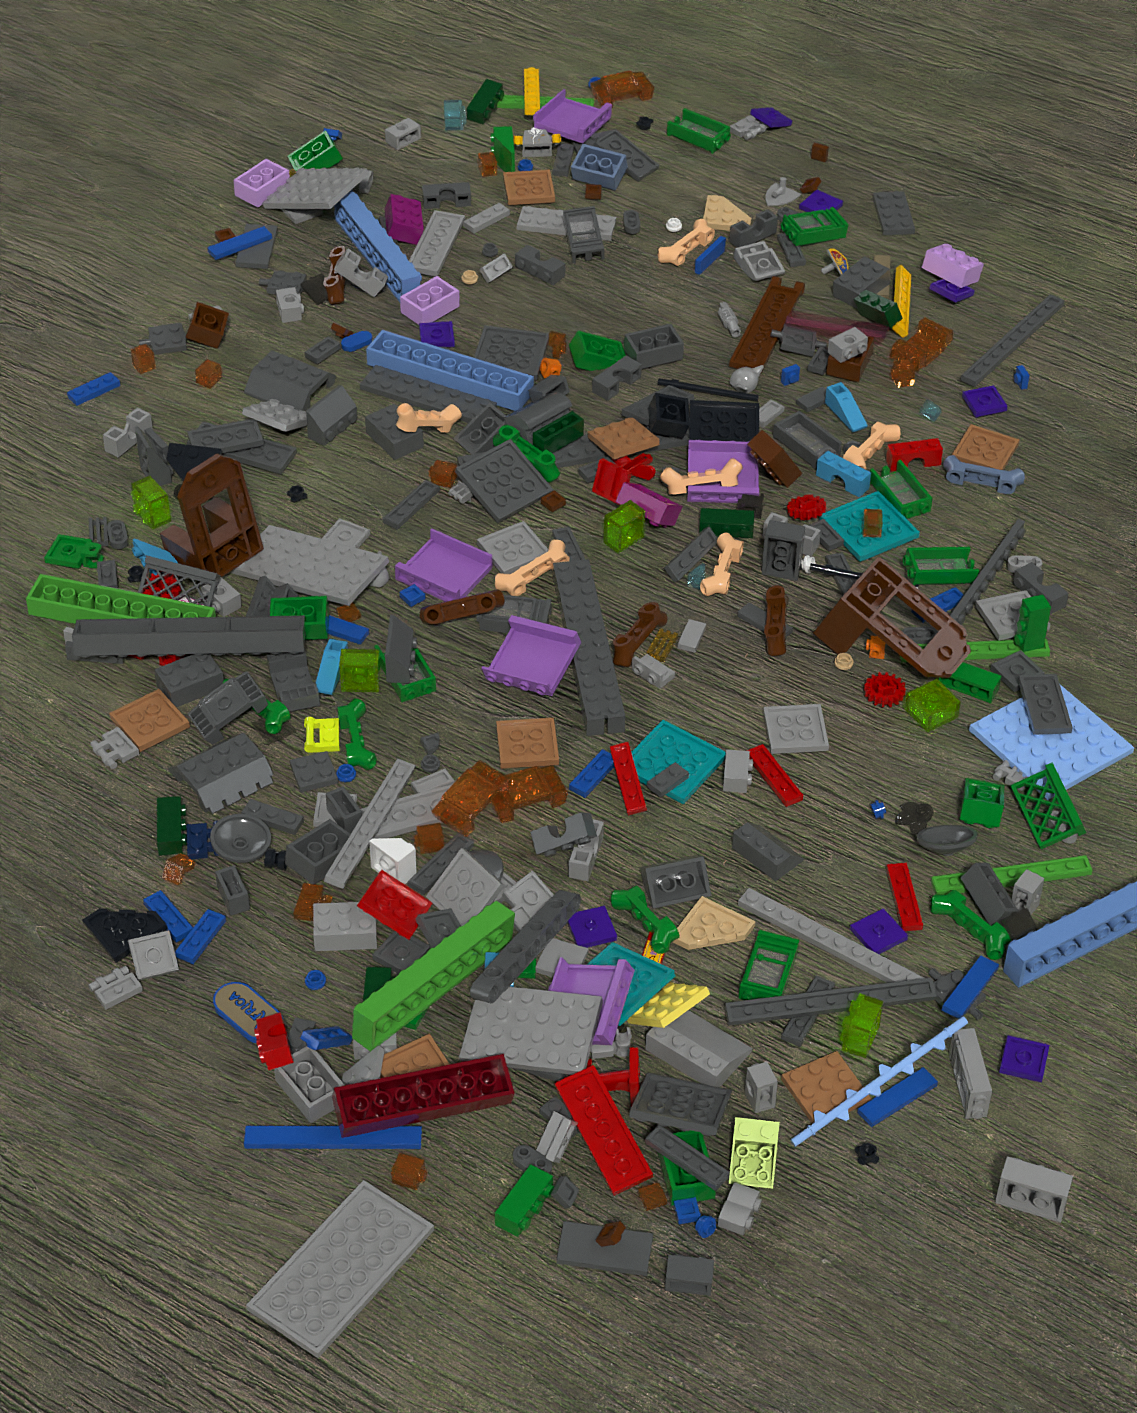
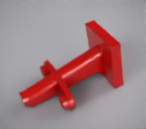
[592,453,656,506]
[557,1047,640,1107]

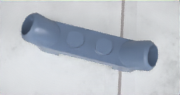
[943,455,1025,494]

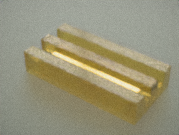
[647,628,678,663]

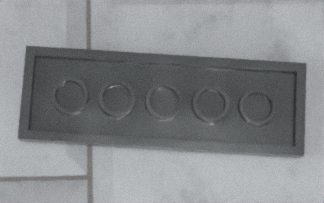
[187,421,297,474]

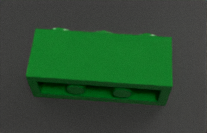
[1014,594,1051,652]
[938,662,1001,703]
[495,1164,555,1237]

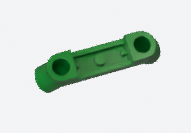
[493,425,560,482]
[222,679,290,734]
[337,698,377,770]
[611,885,680,954]
[930,890,1011,960]

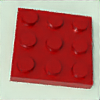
[357,869,432,940]

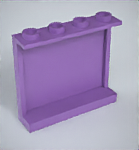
[533,89,612,143]
[687,440,759,504]
[395,529,493,602]
[481,615,581,696]
[549,957,635,1046]

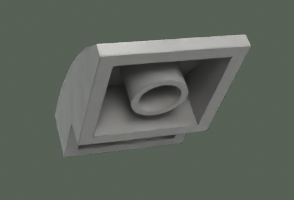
[733,241,785,281]

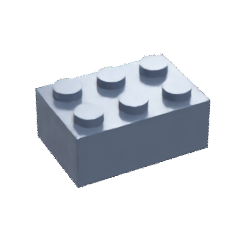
[571,144,628,190]

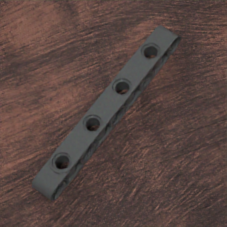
[470,890,581,1004]

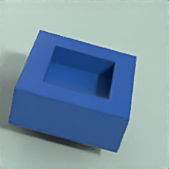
[323,128,342,141]
[781,364,800,386]
[1014,365,1029,390]
[399,584,425,607]
[674,1197,701,1224]

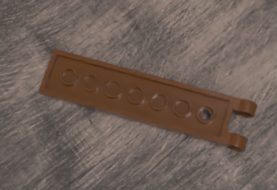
[729,276,805,374]

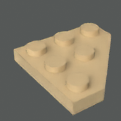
[703,195,751,231]
[673,896,755,950]

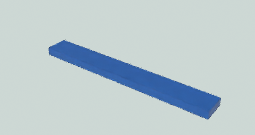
[244,1126,422,1149]

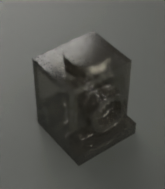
[737,494,764,519]

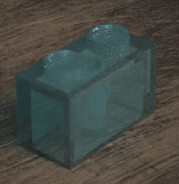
[444,100,466,131]

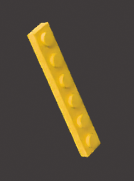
[524,67,540,115]
[892,265,911,338]

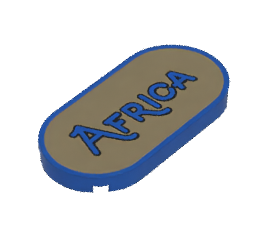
[213,982,283,1043]

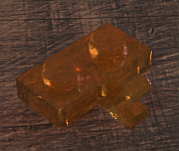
[293,883,333,921]

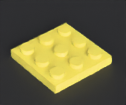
[627,982,710,1028]

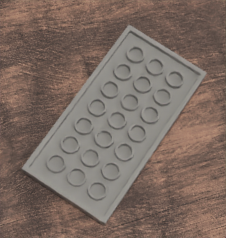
[229,525,389,606]
[246,1180,434,1358]

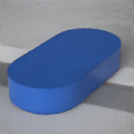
[341,331,372,352]

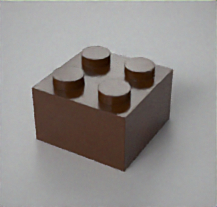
[185,302,229,349]

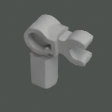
[591,1027,632,1059]

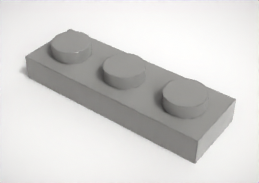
[463,203,510,234]

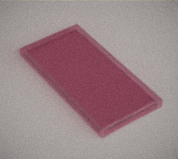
[786,311,890,338]

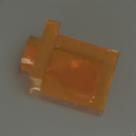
[549,331,567,359]
[162,854,196,885]

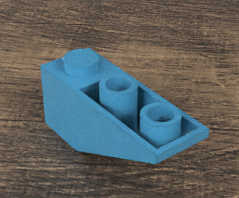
[825,382,868,432]
[132,539,178,576]
[316,639,348,695]

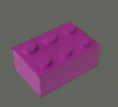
[384,194,424,245]
[615,482,683,527]

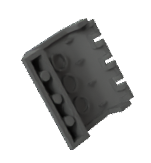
[244,350,336,411]
[168,733,274,814]

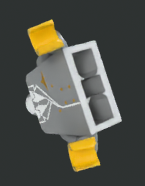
[513,127,561,157]

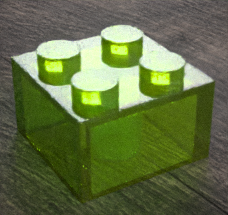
[131,475,171,530]
[603,500,645,554]
[339,649,381,693]
[904,679,961,732]
[840,993,884,1059]

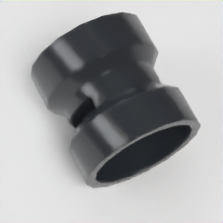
[264,848,288,871]

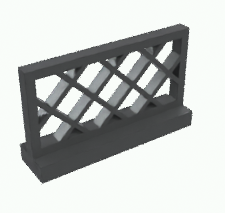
[138,555,221,607]

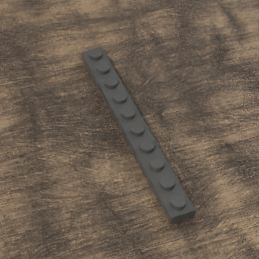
[961,294,1064,387]
[950,519,1026,625]
[725,977,937,1026]

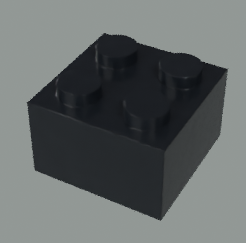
[649,393,690,438]

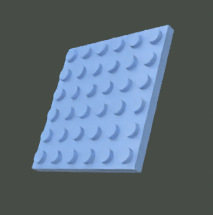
[969,685,1134,800]

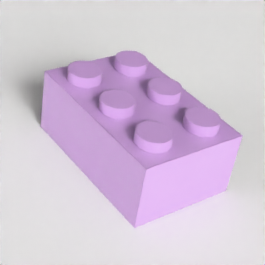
[234,159,290,207]
[922,244,984,288]
[400,276,460,325]

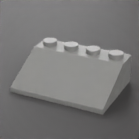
[645,1010,753,1088]

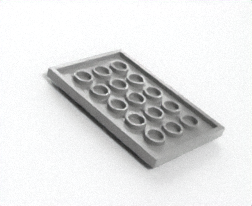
[262,167,369,209]
[459,987,603,1075]

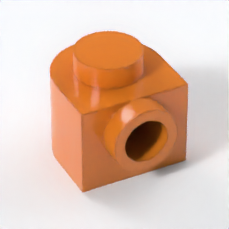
[540,358,562,378]
[866,635,885,659]

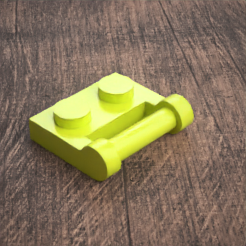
[304,717,340,753]

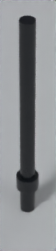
[658,378,759,402]
[809,563,919,589]

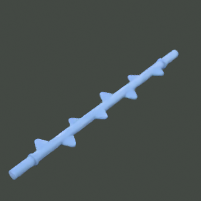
[790,1016,968,1147]

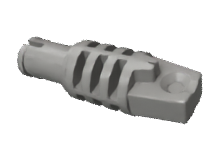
[718,302,741,337]

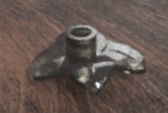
[895,802,933,835]

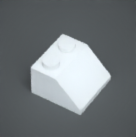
[369,838,416,884]

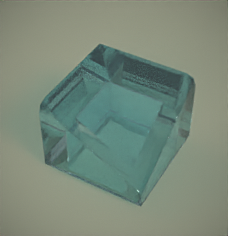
[920,399,942,421]
[687,563,706,589]

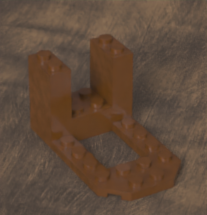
[159,454,264,577]
[813,556,971,678]

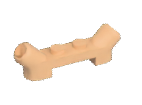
[658,219,715,266]
[396,403,462,432]
[843,421,901,470]
[660,458,743,494]
[700,533,744,597]
[495,540,570,596]

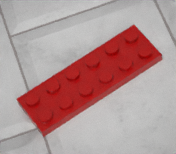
[555,1065,653,1196]

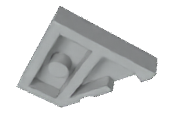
[342,1046,385,1085]

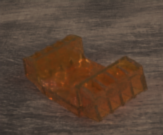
[590,70,655,108]
[890,317,953,371]
[431,760,511,837]
[483,765,568,823]

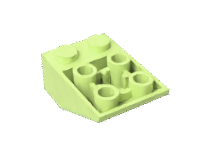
[729,1117,780,1189]

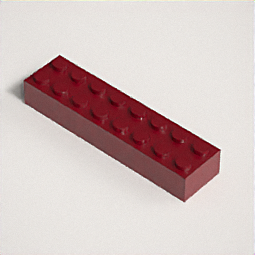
[332,1054,515,1138]

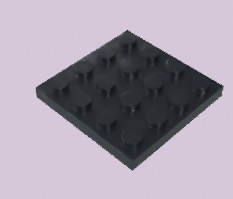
[689,400,759,442]

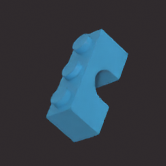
[816,451,871,497]

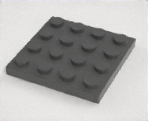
[474,325,550,380]
[455,439,553,523]
[629,1073,732,1136]

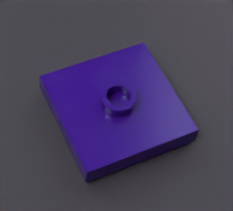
[750,108,793,128]
[799,190,843,212]
[929,279,975,302]
[419,321,455,347]
[962,385,1008,417]
[567,906,617,948]
[850,908,908,954]
[999,1035,1050,1083]

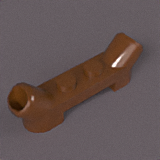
[323,246,346,305]
[764,585,789,656]
[420,589,505,624]
[613,602,668,667]

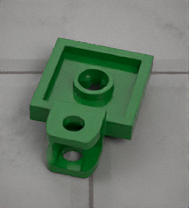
[44,534,104,569]

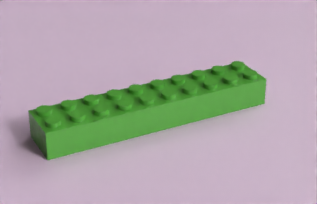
[26,574,216,624]
[352,901,515,1052]

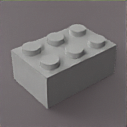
[313,902,377,951]
[274,1046,345,1123]
[995,1156,1073,1223]

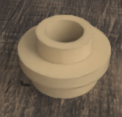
[462,270,478,285]
[834,653,853,670]

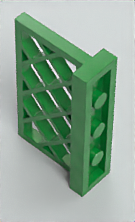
[1011,762,1086,849]

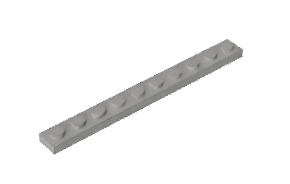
[324,758,416,889]
[738,888,924,983]

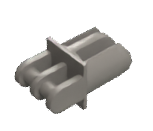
[448,480,474,504]

